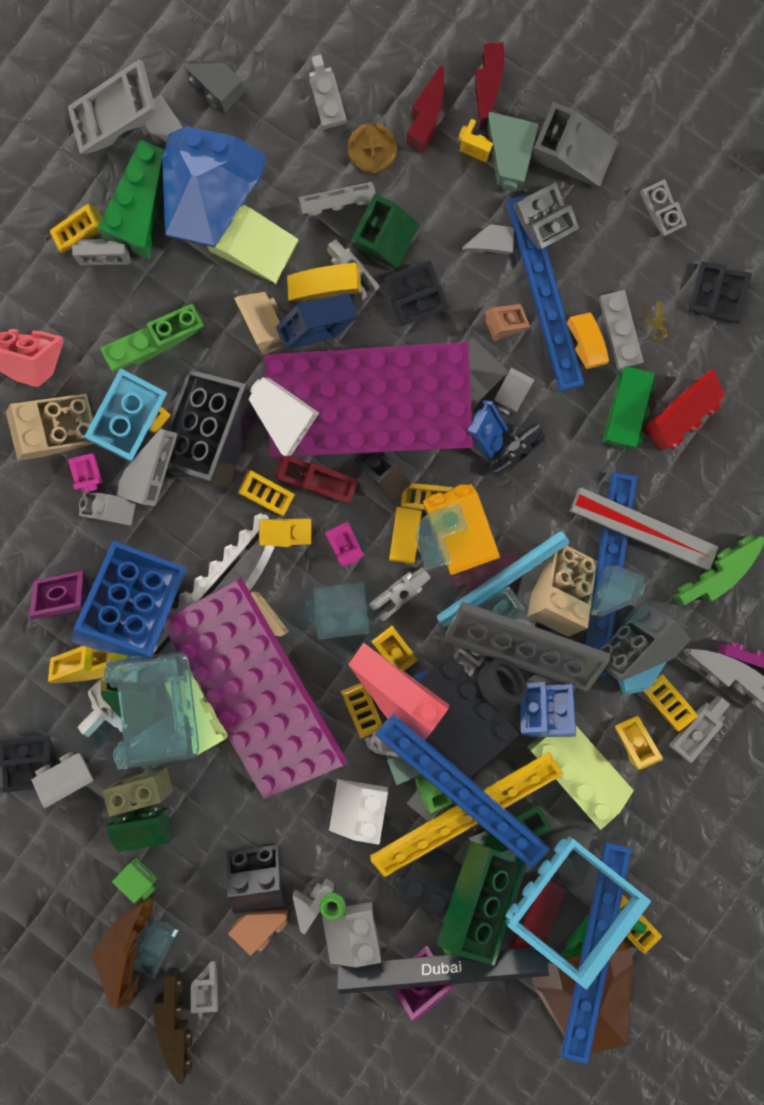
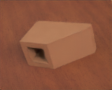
[228,907,289,956]

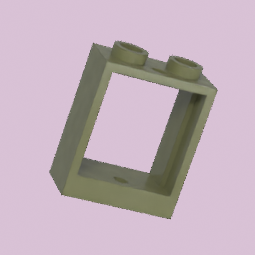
[102,767,173,817]

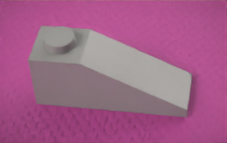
[139,95,183,148]
[117,429,178,506]

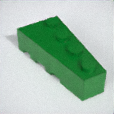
[98,140,164,260]

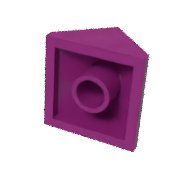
[29,570,89,620]
[394,946,455,1022]

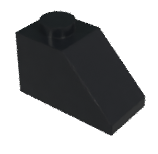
[355,452,411,501]

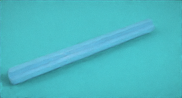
[437,531,569,627]

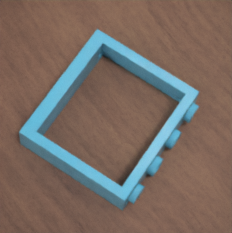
[505,836,651,990]

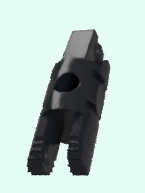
[487,423,545,477]

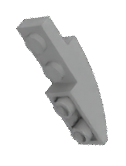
[683,648,764,712]

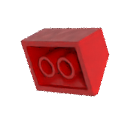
[642,369,725,451]

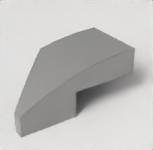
[462,225,514,255]
[191,961,218,1013]

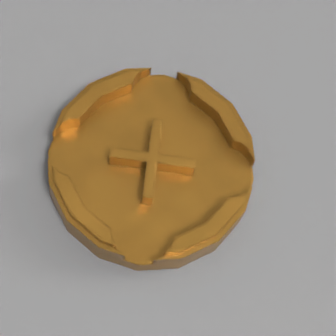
[348,123,397,175]

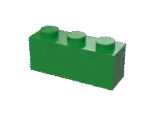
[602,366,656,451]

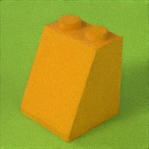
[423,484,500,575]

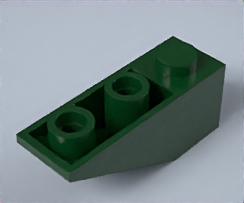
[469,800,552,852]

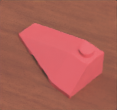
[0,329,64,387]
[348,643,449,740]

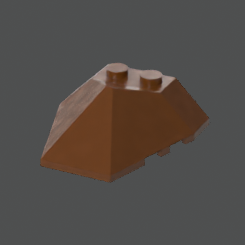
[92,894,156,1009]
[531,936,633,1054]

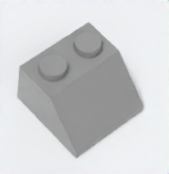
[31,751,95,809]
[322,902,381,967]

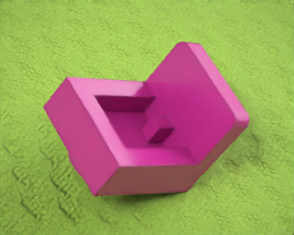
[68,453,103,493]
[325,522,364,566]

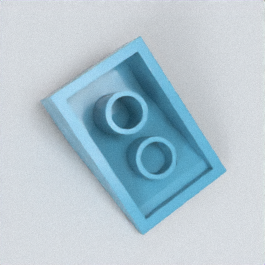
[84,368,167,462]

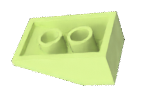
[207,205,298,284]

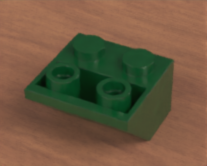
[352,193,420,270]
[106,805,173,852]

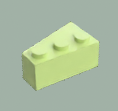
[163,669,229,756]

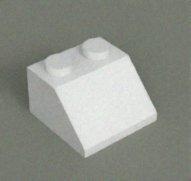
[329,779,388,844]

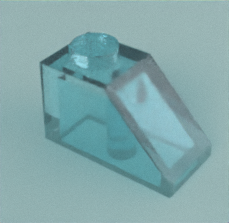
[478,587,525,618]
[133,920,178,979]

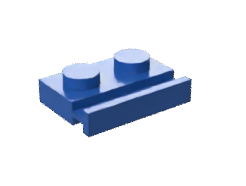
[468,400,508,460]

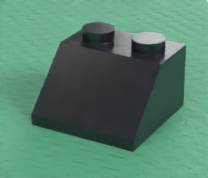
[397,848,462,920]

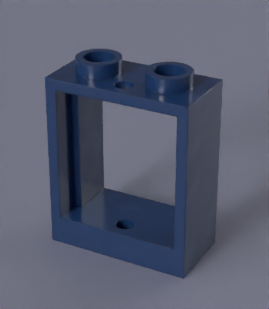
[276,293,359,350]

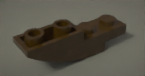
[153,968,193,1084]

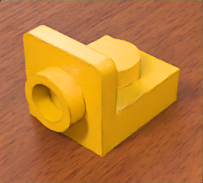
[458,119,493,163]

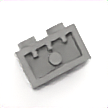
[72,239,130,266]

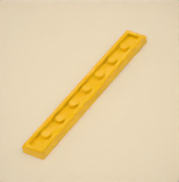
[370,752,564,877]

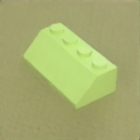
[527,726,634,830]

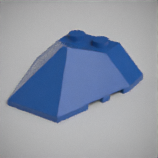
[162,126,267,247]

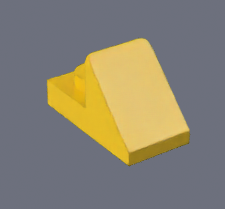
[259,518,311,547]
[371,626,418,671]
[615,716,663,770]

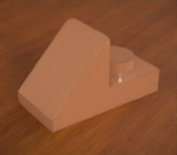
[485,304,530,341]

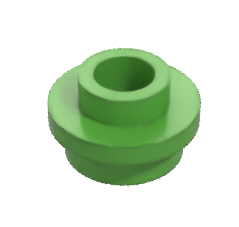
[319,893,346,920]

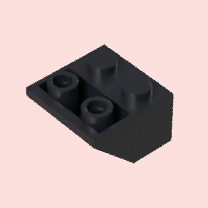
[227,844,285,914]

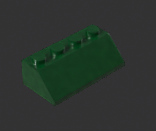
[436,841,527,966]

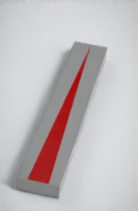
[569,488,718,570]

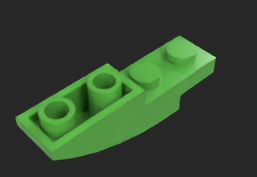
[100,304,204,373]
[673,535,764,605]

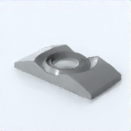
[68,59,156,155]

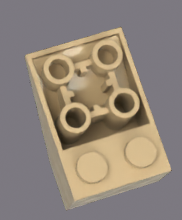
[6,394,93,461]
[527,546,597,636]

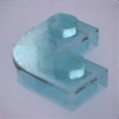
[416,503,468,571]

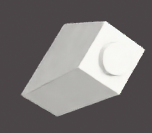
[249,377,319,456]

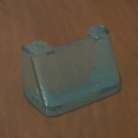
[104,652,199,770]

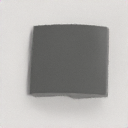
[512,182,579,250]

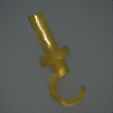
[653,302,667,342]

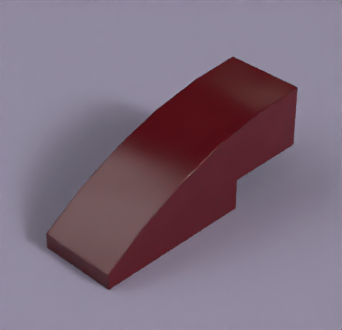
[474,42,504,129]
[406,65,444,154]
[273,455,358,504]
[508,879,566,950]

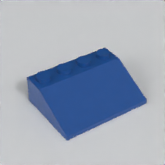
[71,541,186,659]

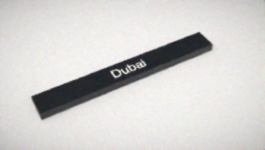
[337,947,549,994]

